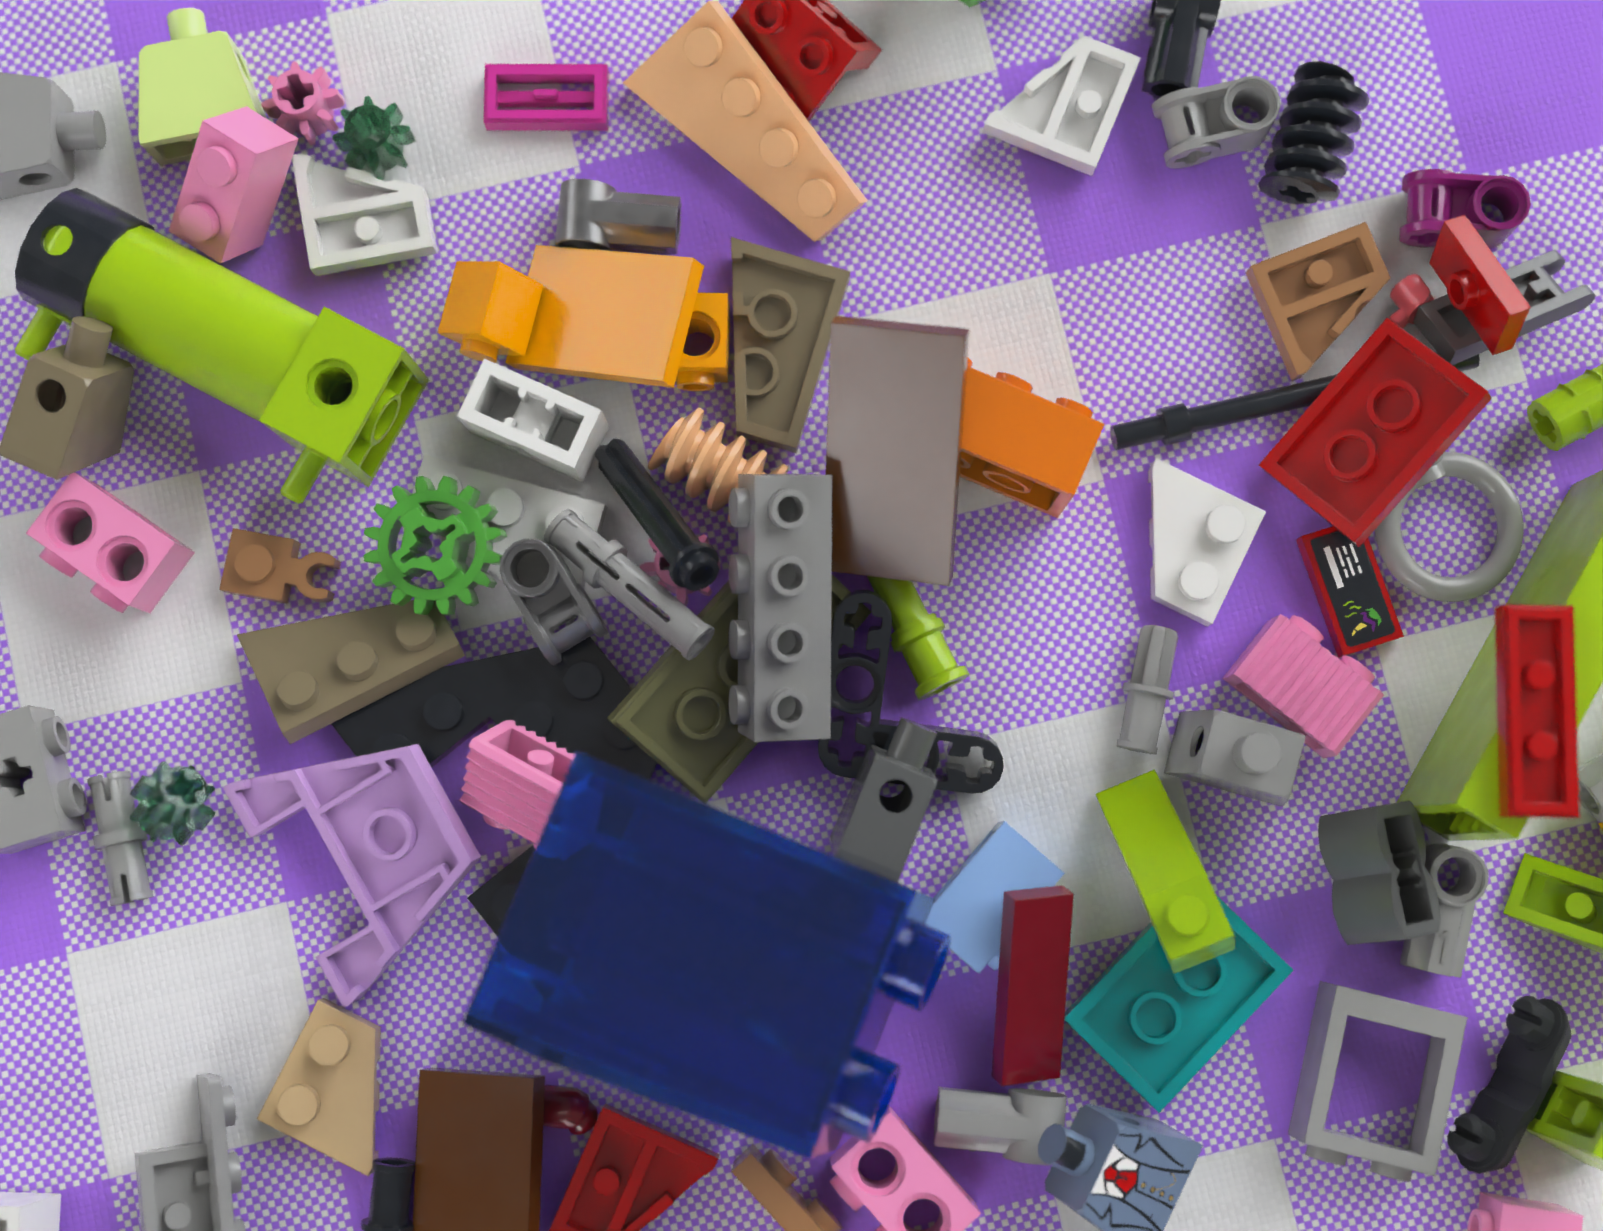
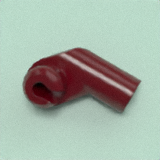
[543,1085,598,1135]

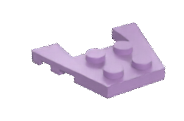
[222,744,481,1008]

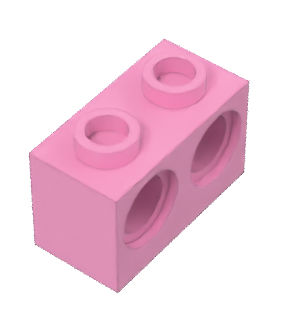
[26,472,195,613]
[830,1104,981,1231]

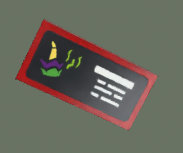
[1296,526,1404,658]

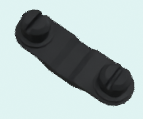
[1447,996,1571,1174]

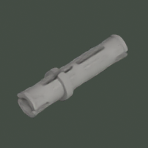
[544,509,715,660]

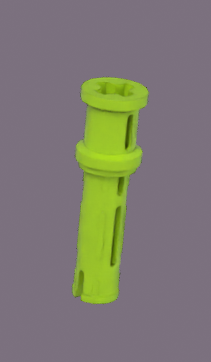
[867,576,970,700]

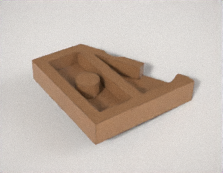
[1245,222,1391,381]

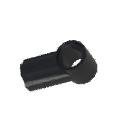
[1142,0,1221,100]

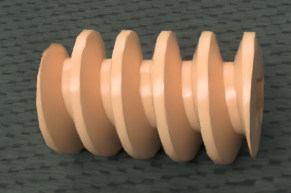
[648,407,789,524]

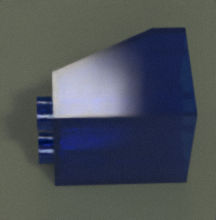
[462,751,952,1159]

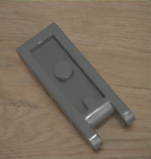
[1413,250,1596,365]

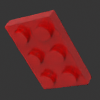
[1259,318,1492,547]

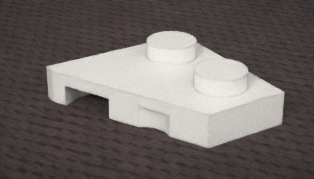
[983,35,1141,176]
[292,153,438,276]
[1148,458,1266,627]

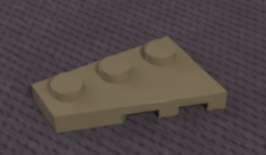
[731,237,851,453]
[237,600,465,744]

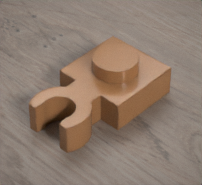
[219,528,341,604]

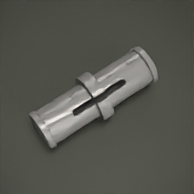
[87,771,154,906]

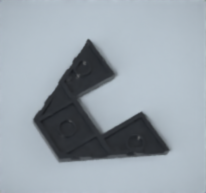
[331,637,658,1000]

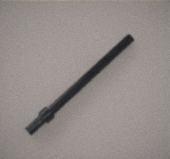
[1110,352,1480,450]

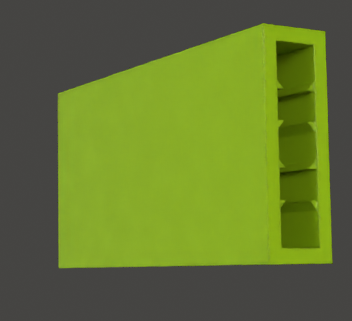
[1396,470,1603,841]

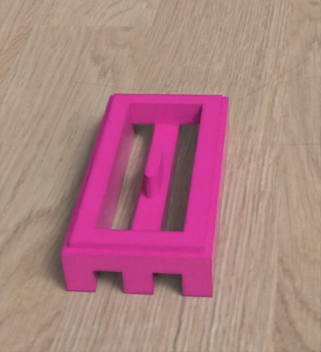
[483,64,609,131]

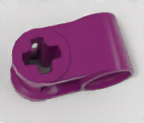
[1399,169,1531,249]

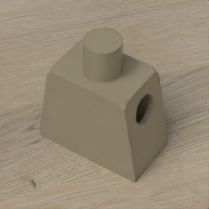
[0,316,134,480]

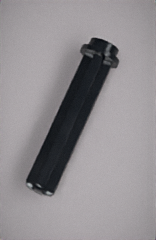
[595,439,719,591]

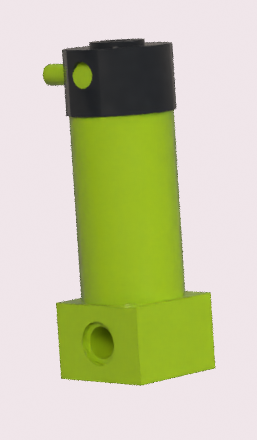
[14,188,429,504]

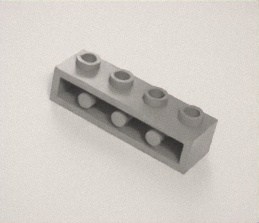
[729,474,832,742]

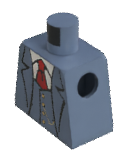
[1038,1103,1203,1231]

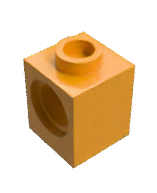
[675,293,730,391]

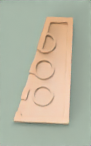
[623,1,868,242]

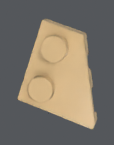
[257,998,381,1176]

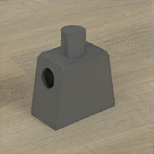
[830,718,938,883]

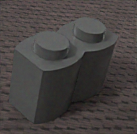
[1318,800,1440,945]

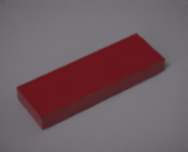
[991,885,1074,1086]

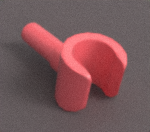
[1389,274,1435,329]

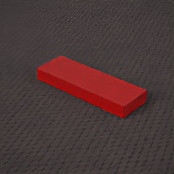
[1495,604,1580,818]

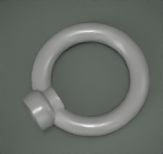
[1375,452,1524,602]

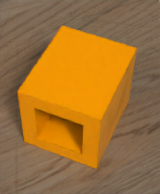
[437,261,543,363]

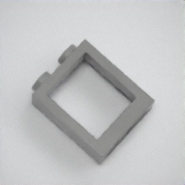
[1288,981,1467,1182]

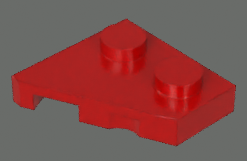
[549,1103,720,1231]

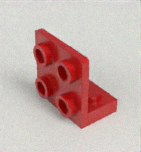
[731,0,882,122]

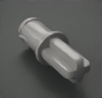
[1116,625,1178,755]

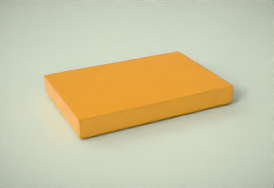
[505,245,704,388]

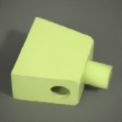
[138,8,267,166]

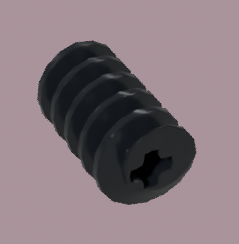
[1258,61,1370,204]

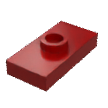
[1429,215,1531,355]

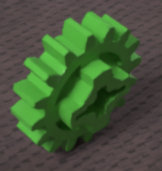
[363,476,507,616]

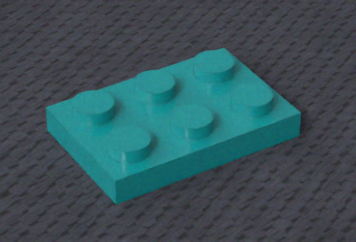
[1064,895,1294,1113]

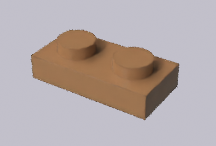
[731,1144,843,1231]

